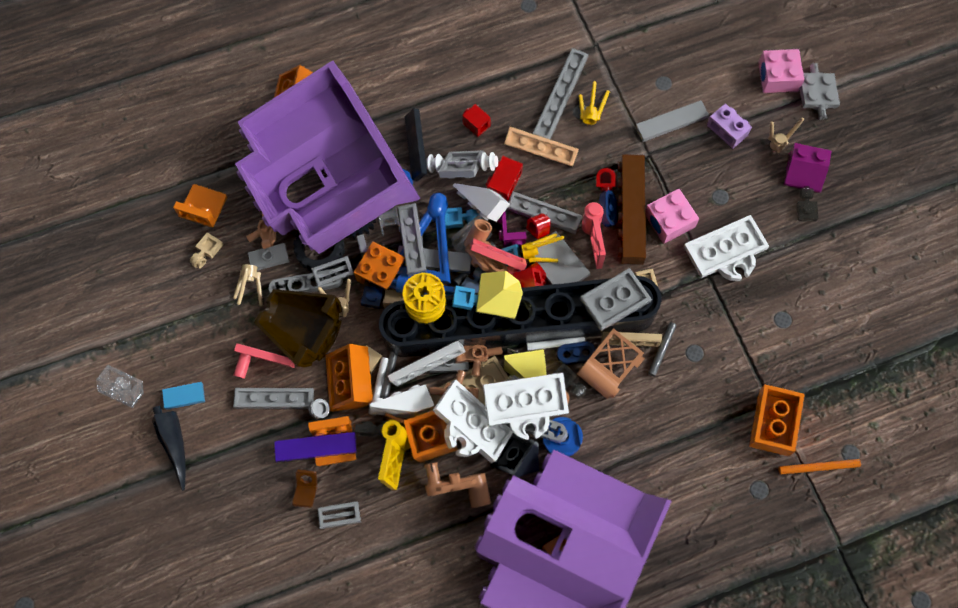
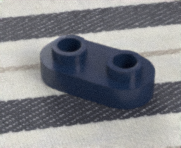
[599,190,617,227]
[557,342,596,365]

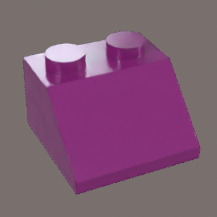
[784,143,832,193]

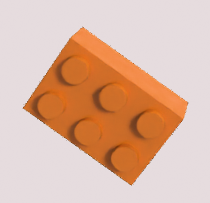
[749,384,805,457]

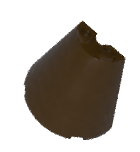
[254,289,342,367]

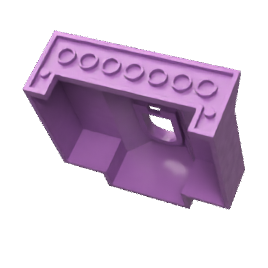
[235,60,420,254]
[475,450,671,608]

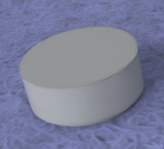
[309,399,330,419]

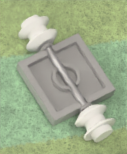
[426,151,498,179]

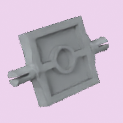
[800,63,840,120]

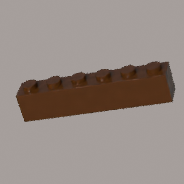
[617,154,646,265]

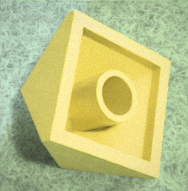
[476,271,523,319]
[504,349,547,379]

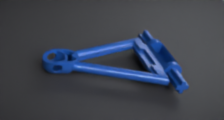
[389,193,455,297]

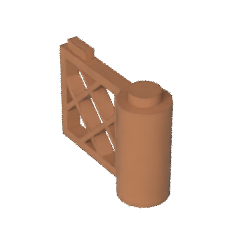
[577,328,645,399]

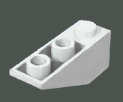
[453,183,510,222]
[369,385,435,418]

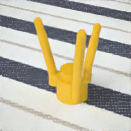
[579,81,609,125]
[521,233,564,263]

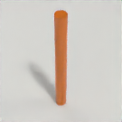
[778,459,861,475]

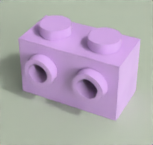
[707,103,752,149]

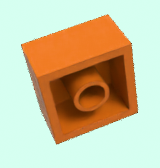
[404,411,457,463]

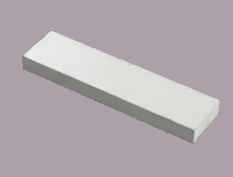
[388,341,466,386]

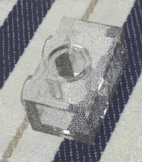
[96,365,144,408]

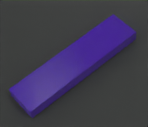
[274,432,357,462]

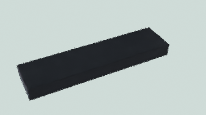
[404,108,427,181]

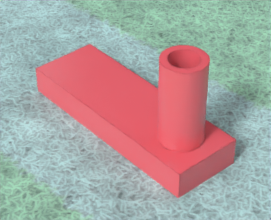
[470,238,527,274]
[233,344,295,379]

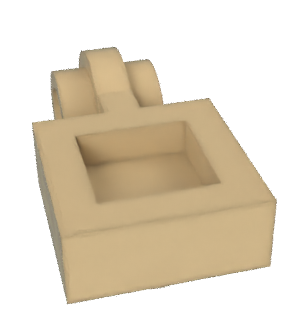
[190,233,223,268]

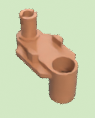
[464,219,507,273]
[425,462,491,508]

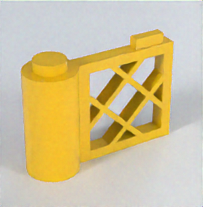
[378,420,410,490]

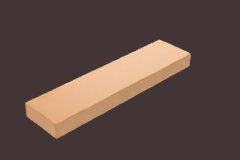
[504,127,579,167]

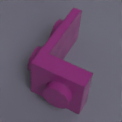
[498,211,526,248]

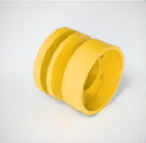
[402,273,446,323]

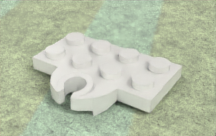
[683,215,769,281]
[483,373,569,440]
[432,380,513,463]

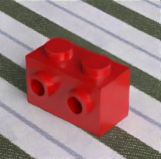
[486,156,523,202]

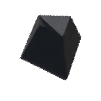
[490,433,539,477]

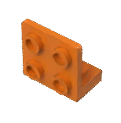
[173,184,227,228]
[353,241,405,290]
[308,416,356,467]

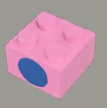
[758,49,804,93]
[645,189,699,244]

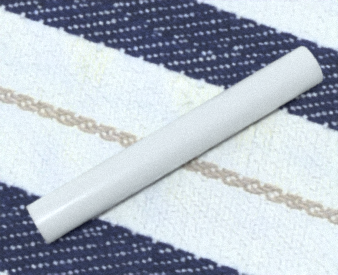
[527,337,585,351]
[368,357,389,415]

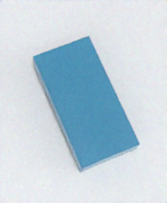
[162,382,205,410]

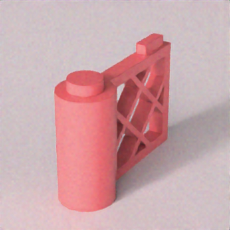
[582,202,606,269]

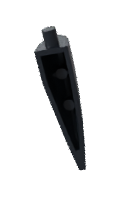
[152,406,186,491]

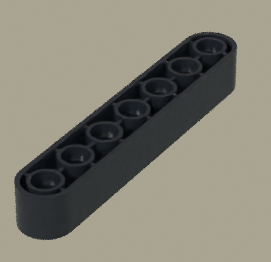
[379,276,662,357]

